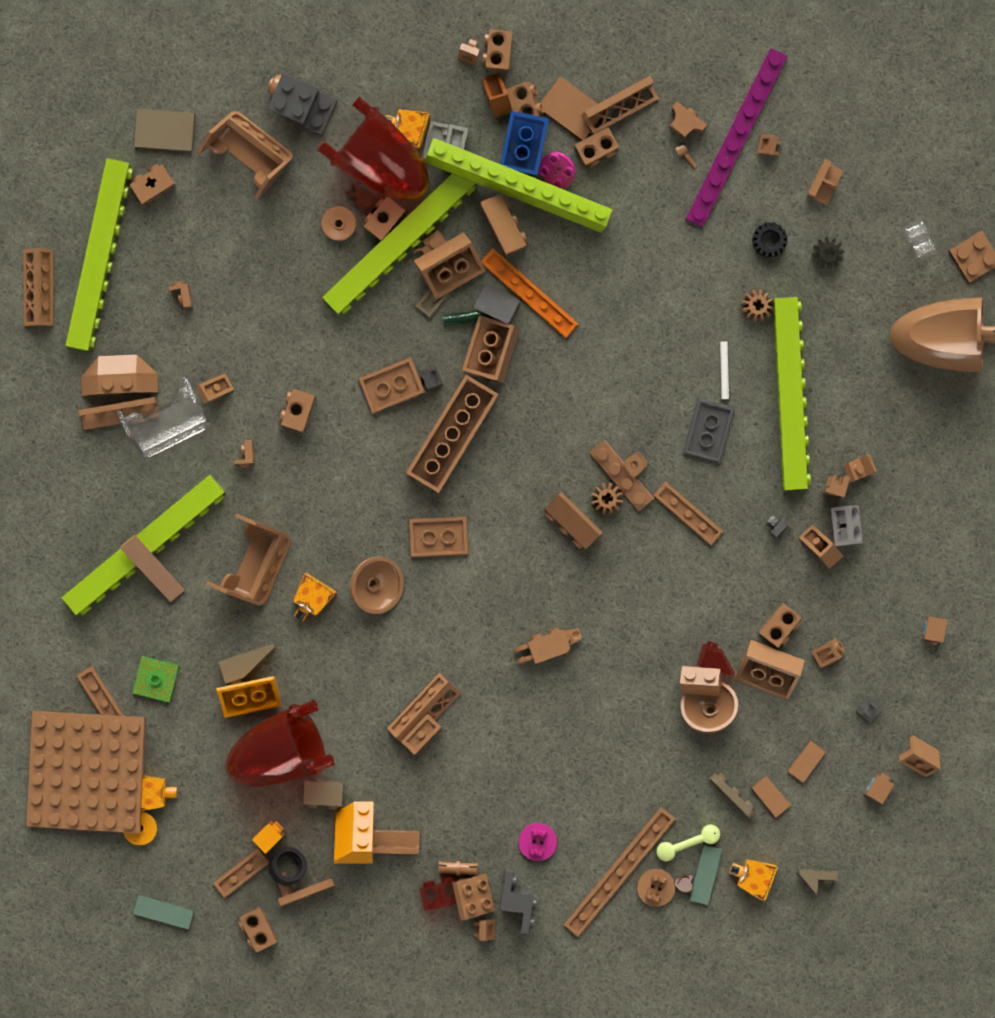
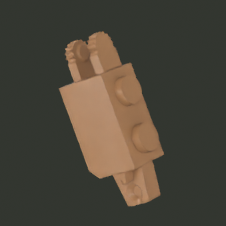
[513,627,582,664]

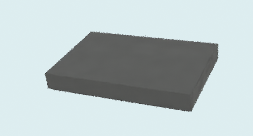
[683,398,735,463]

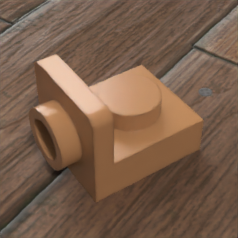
[169,281,193,309]
[234,440,255,468]
[843,455,877,483]
[811,638,845,668]

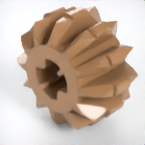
[741,289,774,322]
[591,483,623,515]

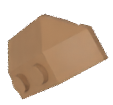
[81,355,159,396]

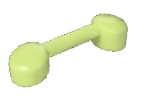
[656,824,720,862]

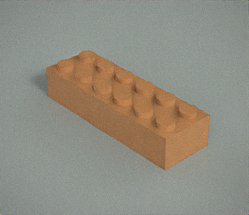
[406,375,499,493]

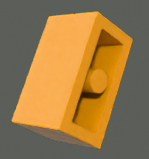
[252,820,284,854]

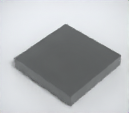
[474,284,520,324]

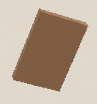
[541,76,605,141]
[358,357,426,414]
[409,516,468,557]

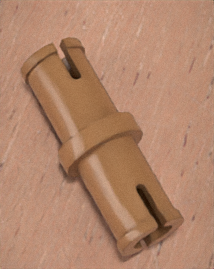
[439,861,478,876]

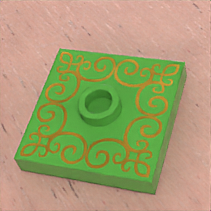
[133,656,179,703]

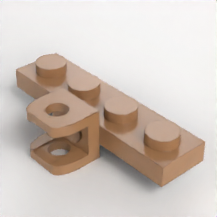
[590,440,654,511]

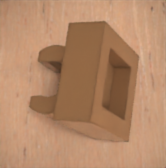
[458,39,480,65]
[757,135,782,155]
[474,919,496,941]

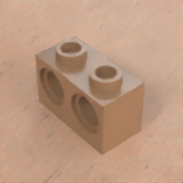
[482,29,513,72]
[506,81,544,117]
[574,127,619,168]
[759,603,802,648]
[238,906,278,953]

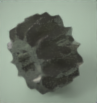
[811,237,845,270]

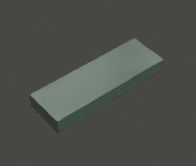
[689,844,722,905]
[133,895,194,930]

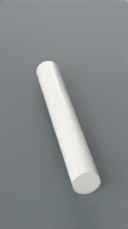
[720,342,729,399]

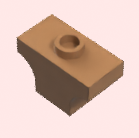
[669,102,707,139]

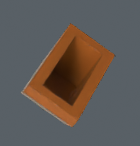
[482,73,512,118]

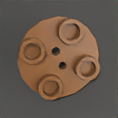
[637,868,675,907]

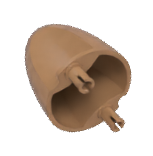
[889,297,995,373]

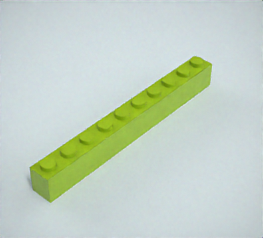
[424,138,612,233]
[65,158,133,352]
[322,174,477,315]
[773,297,811,490]
[61,475,226,615]

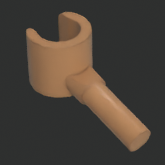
[675,145,697,168]

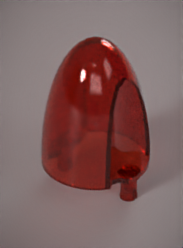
[317,96,429,201]
[225,700,335,787]

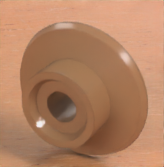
[321,206,356,241]

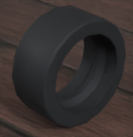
[268,847,307,886]

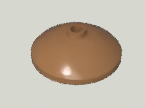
[350,556,404,614]
[681,682,739,733]

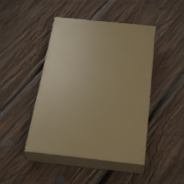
[134,109,195,152]

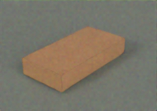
[788,740,826,783]
[751,776,791,817]

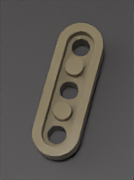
[710,772,755,818]

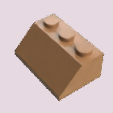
[480,194,528,257]
[414,232,485,300]
[462,316,520,384]
[545,492,603,549]
[734,640,805,700]

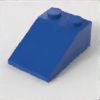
[500,111,549,177]

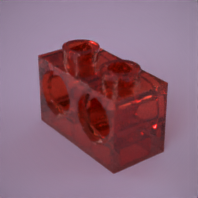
[419,876,458,911]

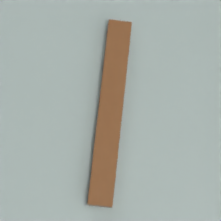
[563,807,676,937]

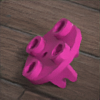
[539,152,576,189]
[519,823,557,861]

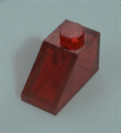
[696,641,735,677]

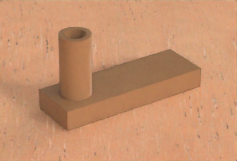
[277,872,336,907]

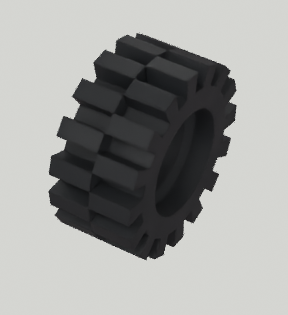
[752,222,788,258]

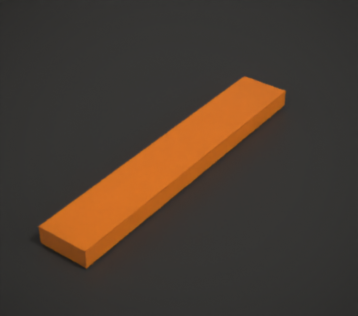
[481,248,579,338]

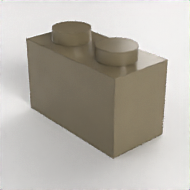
[303,780,344,809]

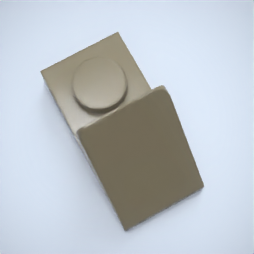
[798,869,838,895]

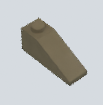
[219,643,276,685]

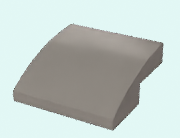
[422,121,468,159]

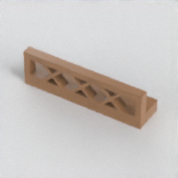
[582,76,659,135]
[23,248,53,326]
[78,397,160,430]
[387,673,461,745]
[373,830,420,854]

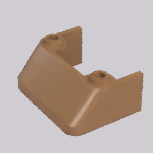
[196,111,293,200]
[206,513,291,606]

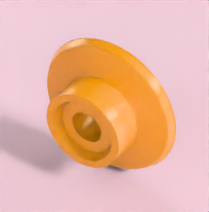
[123,811,157,845]

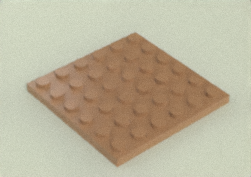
[26,711,146,833]

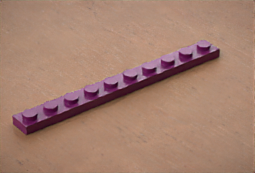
[686,48,788,228]

